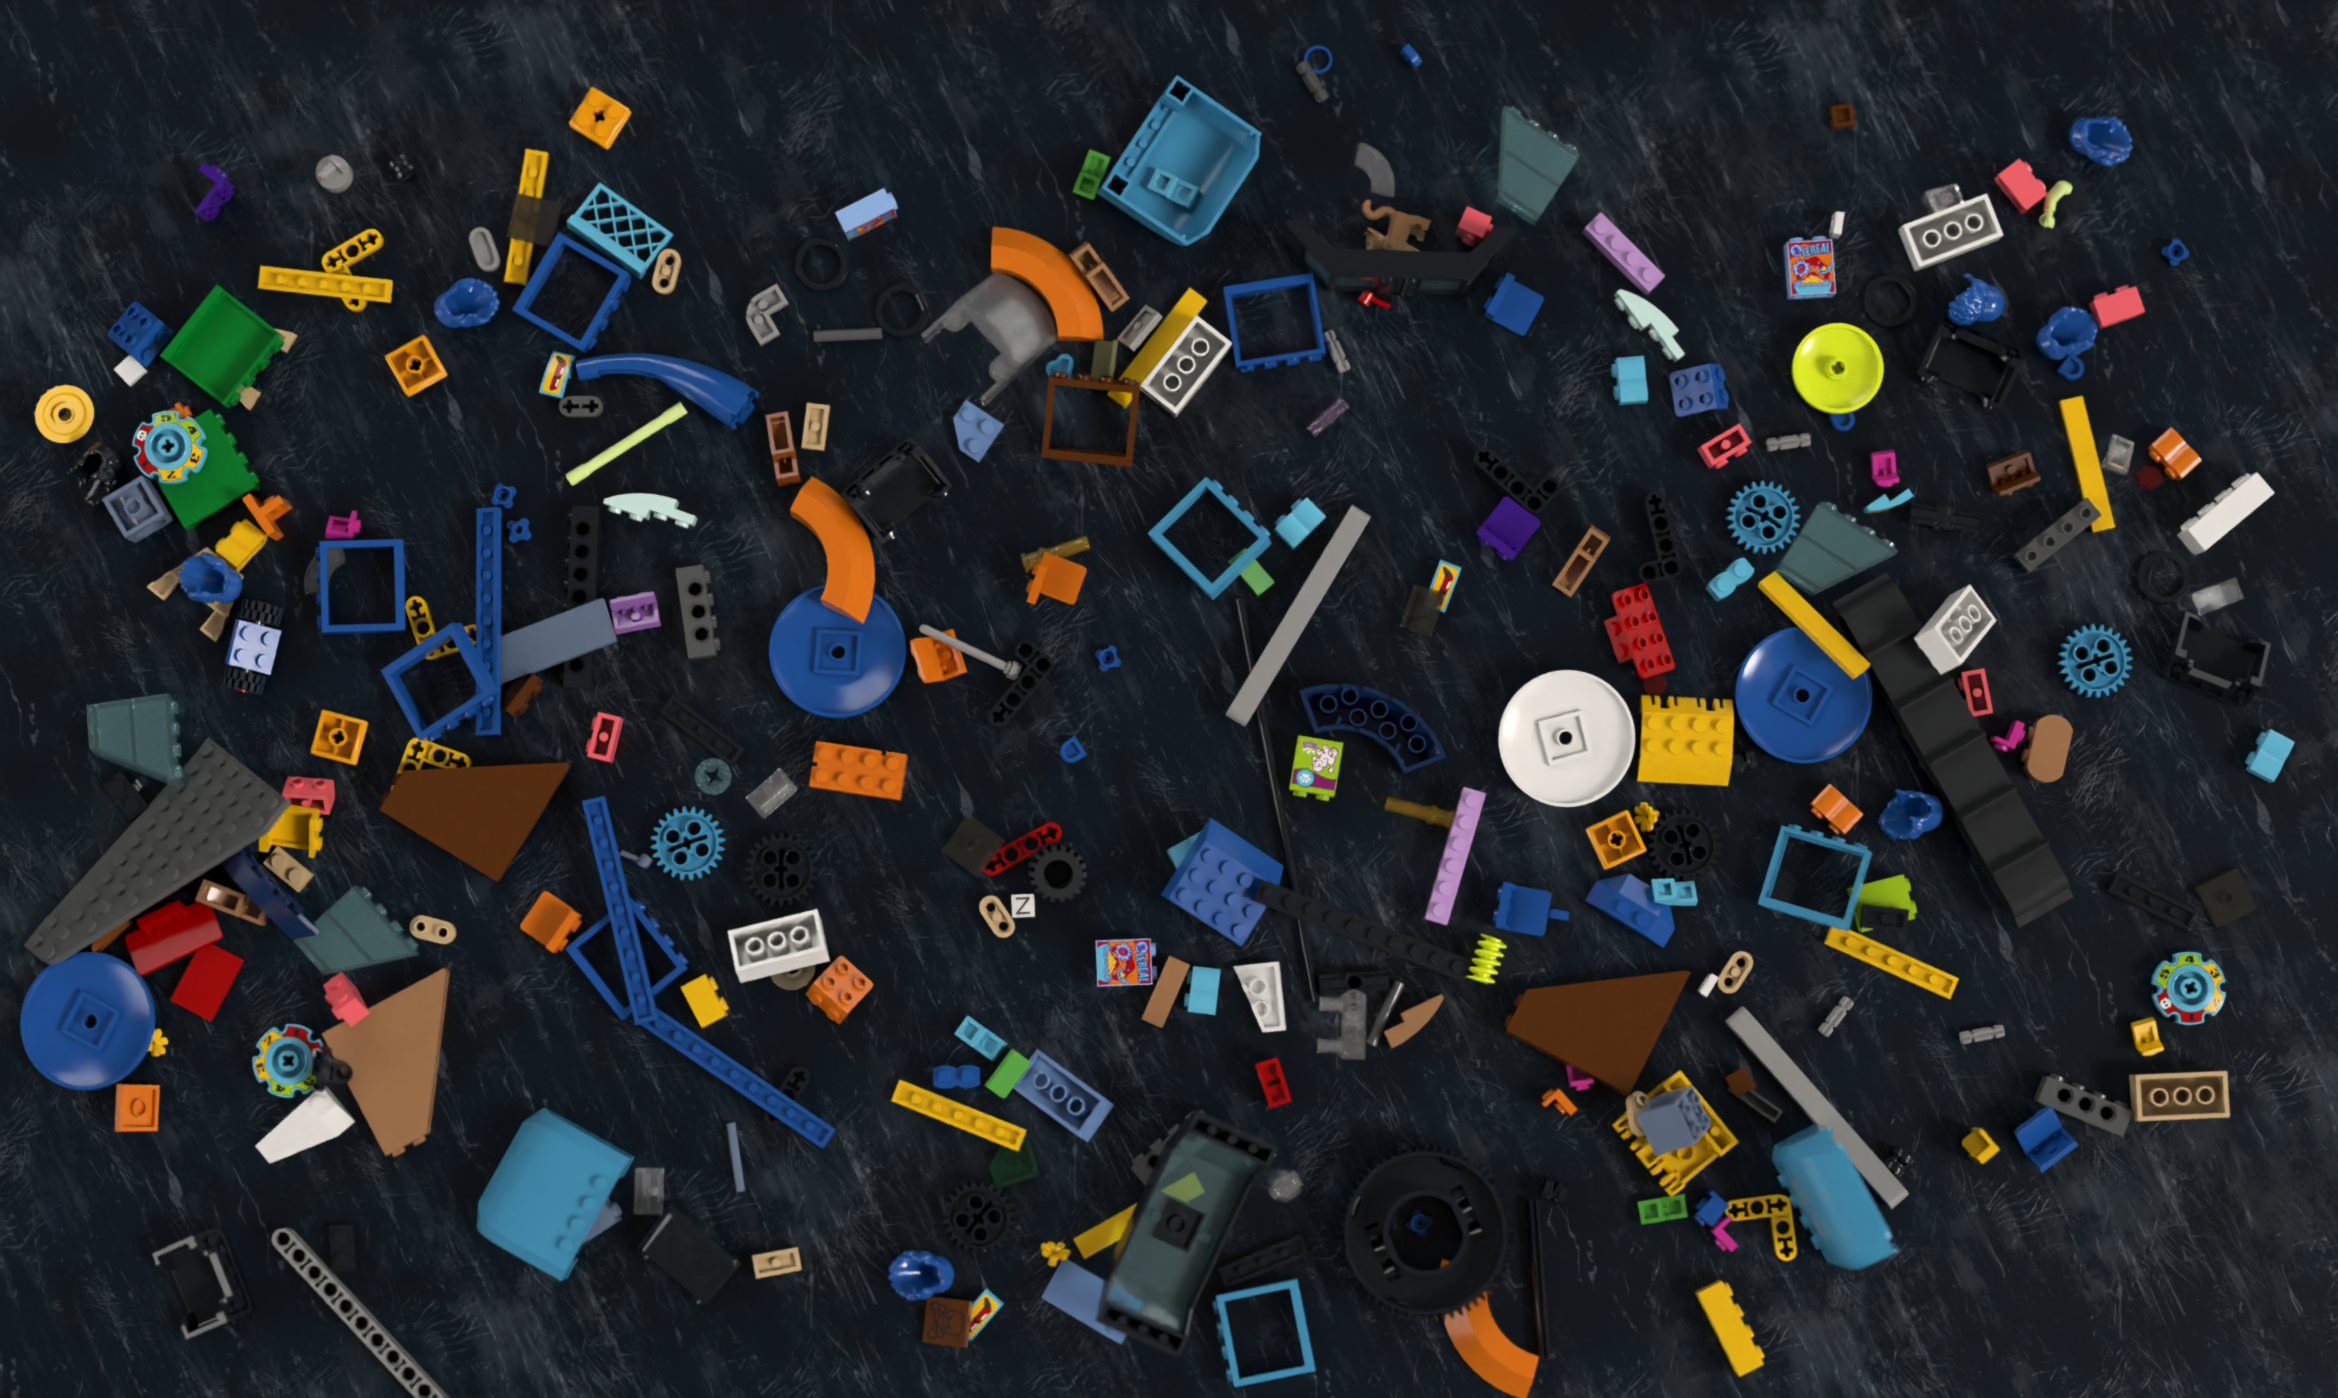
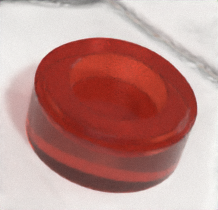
[2137,466,2161,490]
[1643,674,1666,696]

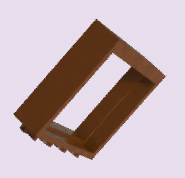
[1041,371,1141,467]

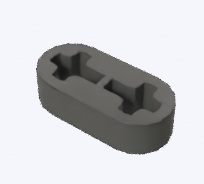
[559,396,603,418]

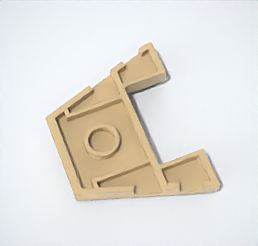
[147,547,244,643]

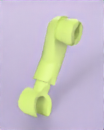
[2039,180,2072,228]

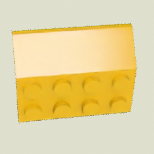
[1637,695,1734,786]
[1612,1070,1739,1197]

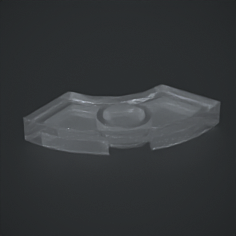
[1354,142,1395,198]
[304,540,346,595]

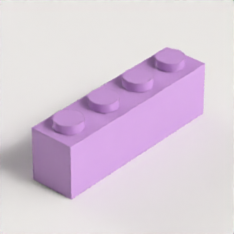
[1582,212,1665,296]

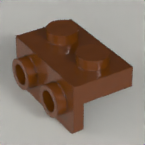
[1985,449,2041,496]
[501,673,544,717]

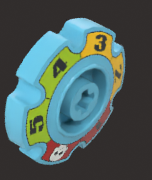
[132,411,208,485]
[2151,952,2226,1025]
[253,1024,325,1098]

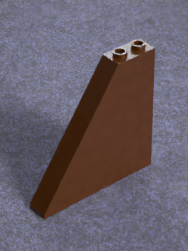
[379,762,572,882]
[1503,970,1691,1097]

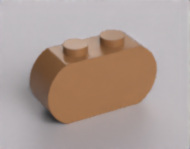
[2021,715,2073,784]

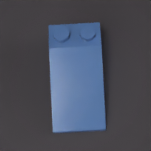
[1013,1049,1114,1142]
[1041,1259,1144,1344]

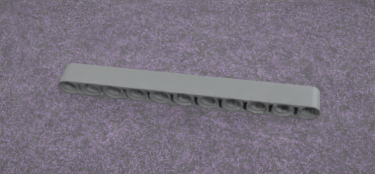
[1225,505,1371,727]
[1725,1006,1909,1209]
[272,1228,449,1398]

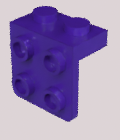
[194,163,235,222]
[1476,496,1541,560]

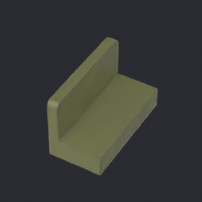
[1091,340,1118,379]

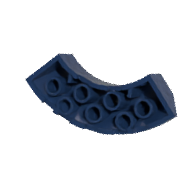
[1299,683,1446,775]
[220,846,320,939]

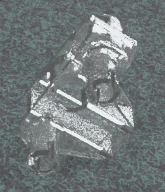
[1317,990,1366,1060]

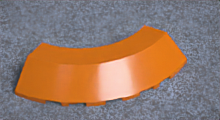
[991,227,1103,341]
[790,477,875,624]
[1440,1259,1539,1398]

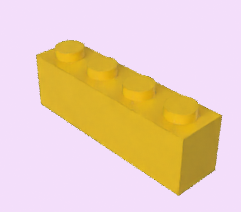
[1695,1280,1764,1377]

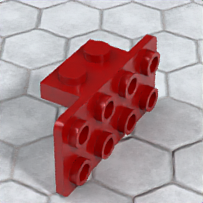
[1604,584,1675,679]
[125,900,223,976]

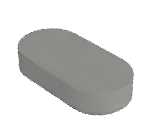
[469,227,500,272]

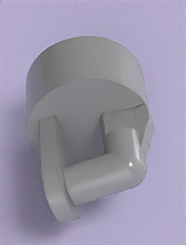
[316,154,353,193]

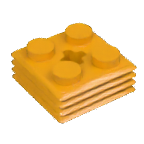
[569,87,631,149]
[385,335,447,397]
[310,710,368,765]
[1586,810,1646,870]

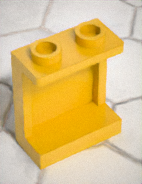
[259,805,323,858]

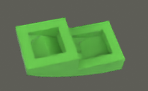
[1073,149,1111,200]
[1638,1194,1689,1225]

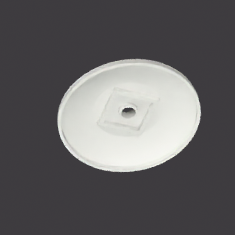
[1498,670,1635,807]

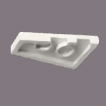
[1233,962,1286,1032]

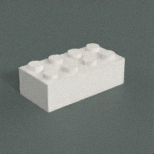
[1898,193,2003,272]
[1140,315,1232,417]
[2177,472,2274,556]
[1914,584,1996,674]
[728,909,830,983]

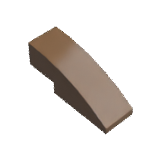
[1068,242,1130,312]
[1552,525,1611,597]
[195,879,269,926]
[1141,956,1190,1028]
[1383,994,1444,1048]

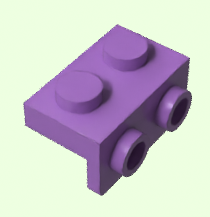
[609,592,661,635]

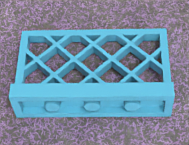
[567,182,673,280]

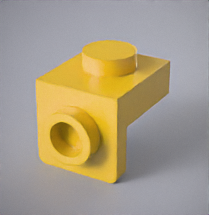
[2131,1017,2164,1056]

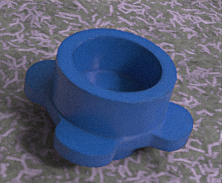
[2162,239,2189,266]
[491,483,517,508]
[507,518,532,543]
[1095,646,1121,671]
[1406,1209,1433,1237]

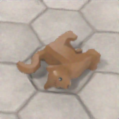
[1362,200,1431,251]

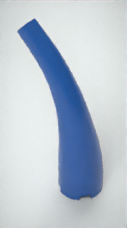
[576,353,759,430]

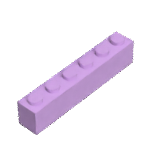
[1424,787,1486,926]

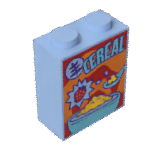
[835,188,898,241]
[1784,236,1836,299]
[1096,938,1157,987]

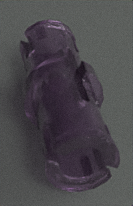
[1306,397,1349,438]

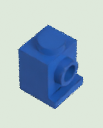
[1693,1190,1729,1226]

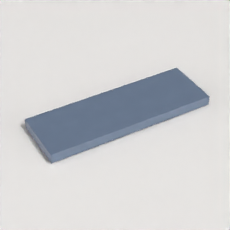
[501,598,617,686]

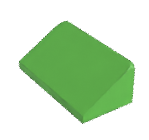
[1228,548,1275,597]
[985,1049,1031,1099]

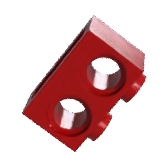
[1255,1057,1292,1108]

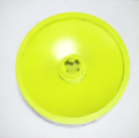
[1792,323,1884,414]

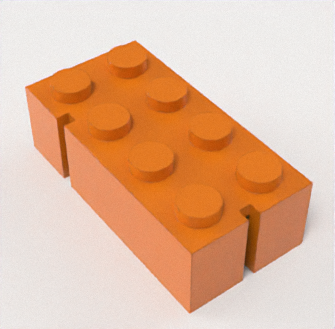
[809,741,908,801]

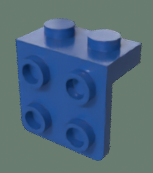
[1483,272,1544,336]
[108,301,176,367]
[1669,363,1729,417]
[1493,882,1552,936]
[2014,1105,2078,1173]

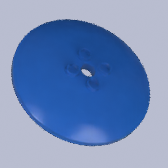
[769,585,906,718]
[1735,627,1872,763]
[20,952,155,1090]

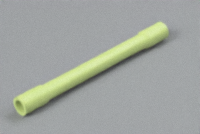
[565,402,687,486]

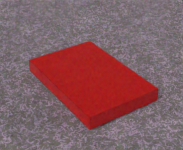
[170,943,245,1021]

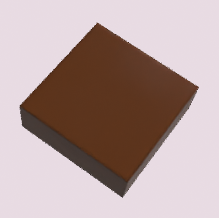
[1829,103,1855,130]
[1725,1067,1756,1098]

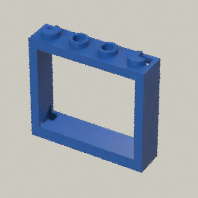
[512,232,631,354]
[1223,273,1326,372]
[315,539,407,634]
[381,623,501,742]
[565,897,689,1020]

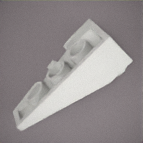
[255,1086,356,1163]

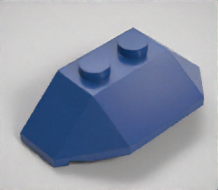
[1585,873,1675,948]

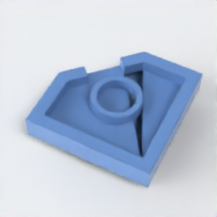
[953,400,1004,463]

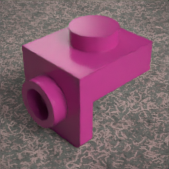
[1871,450,1899,487]
[325,510,361,541]
[1990,720,2026,752]
[1566,1065,1594,1091]
[1710,1215,1738,1252]

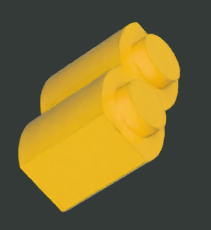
[215,519,267,572]

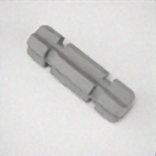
[1323,330,1350,373]
[1766,433,1811,451]
[1818,996,1854,1037]
[1959,1025,2005,1044]

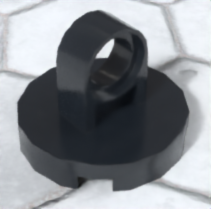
[311,1046,353,1092]

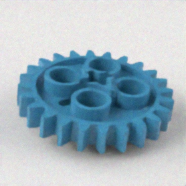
[1726,481,1801,555]
[2057,624,2133,698]
[651,806,726,881]

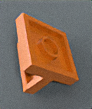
[242,494,292,541]
[115,1084,160,1131]

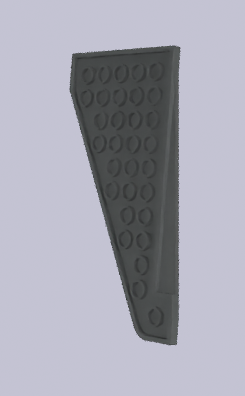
[24,737,291,965]

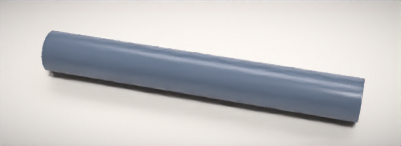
[726,1123,745,1192]

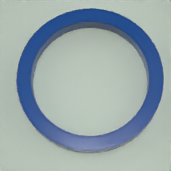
[1304,46,1332,74]

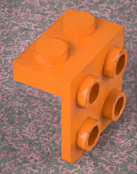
[1025,552,1087,605]
[910,629,967,683]
[520,891,583,953]
[805,956,873,1025]

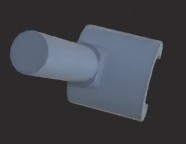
[620,850,653,868]

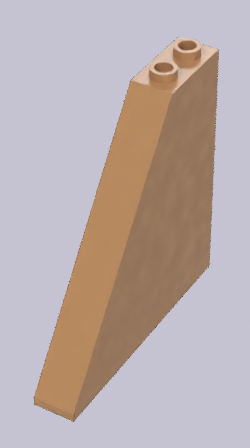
[322,968,450,1157]

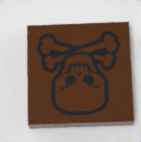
[922,1296,972,1348]

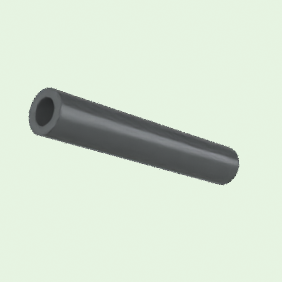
[814,328,882,342]
[1366,980,1405,1047]

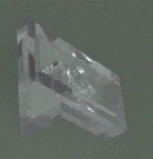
[1923,183,1964,215]
[2100,434,2134,476]
[2191,577,2244,615]

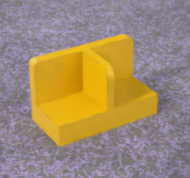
[1962,1127,2000,1164]

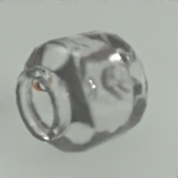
[1268,1168,1303,1203]

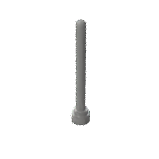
[919,624,1022,681]

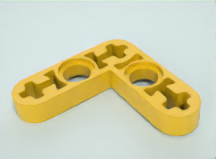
[322,229,383,312]
[405,596,476,660]
[391,738,472,790]
[1724,1194,1797,1261]

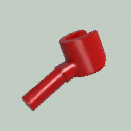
[1358,291,1391,309]

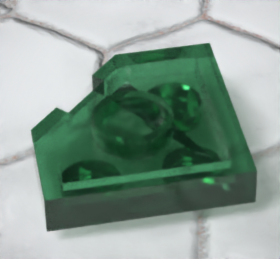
[990,1132,1040,1189]

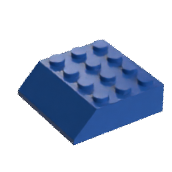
[1161,818,1284,946]

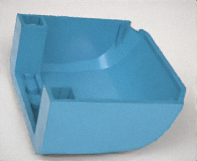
[1097,75,1261,246]
[477,1107,635,1281]
[1772,1124,1898,1270]

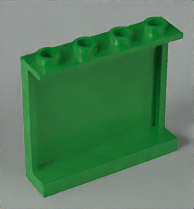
[160,285,286,409]
[155,409,260,531]

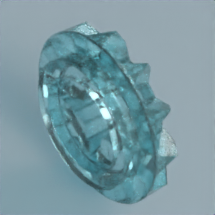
[695,758,732,795]

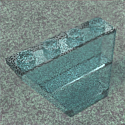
[1496,106,1580,225]
[1775,501,1898,596]
[86,693,183,787]
[294,885,420,975]

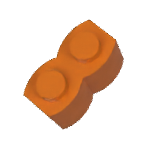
[2148,427,2202,481]
[1809,784,1863,835]

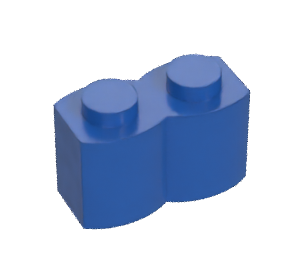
[933,1065,981,1089]

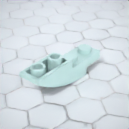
[1614,289,1685,362]
[603,493,697,528]

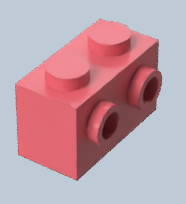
[1994,158,2047,214]
[1455,206,1493,246]
[2089,285,2145,329]
[1698,423,1751,469]
[1957,668,1993,717]
[586,712,624,763]
[282,776,335,815]
[323,972,370,1027]

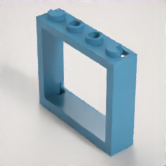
[1148,477,1272,600]
[1758,824,1872,932]
[1212,1278,1316,1387]

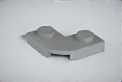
[746,283,788,346]

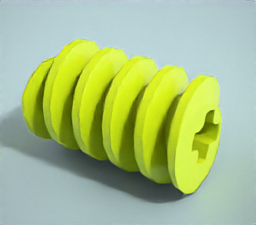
[1466,934,1507,984]

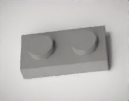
[1117,305,1163,352]

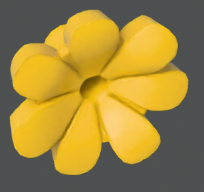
[1634,802,1660,832]
[148,1028,168,1057]
[1041,1241,1070,1267]

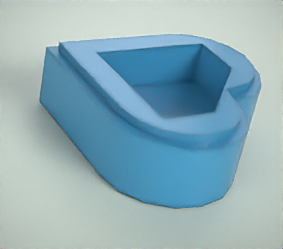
[1046,354,1073,376]

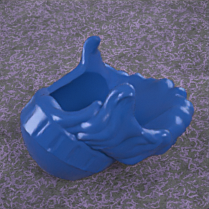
[2069,116,2133,167]
[1948,273,2004,325]
[434,278,500,328]
[2036,306,2098,360]
[179,552,243,604]
[1878,789,1944,840]
[888,1250,954,1301]

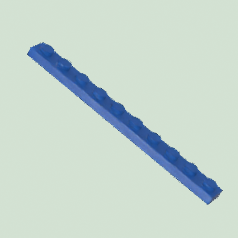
[476,507,501,736]
[582,796,659,1025]
[640,1007,836,1149]

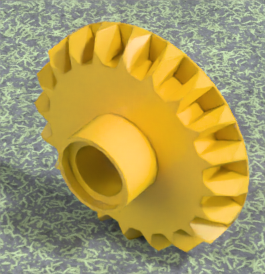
[34,384,94,443]

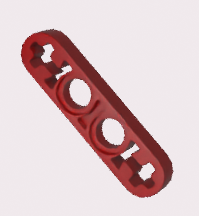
[981,823,1062,876]

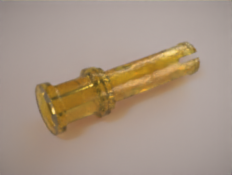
[1020,535,1090,573]
[1385,796,1455,830]

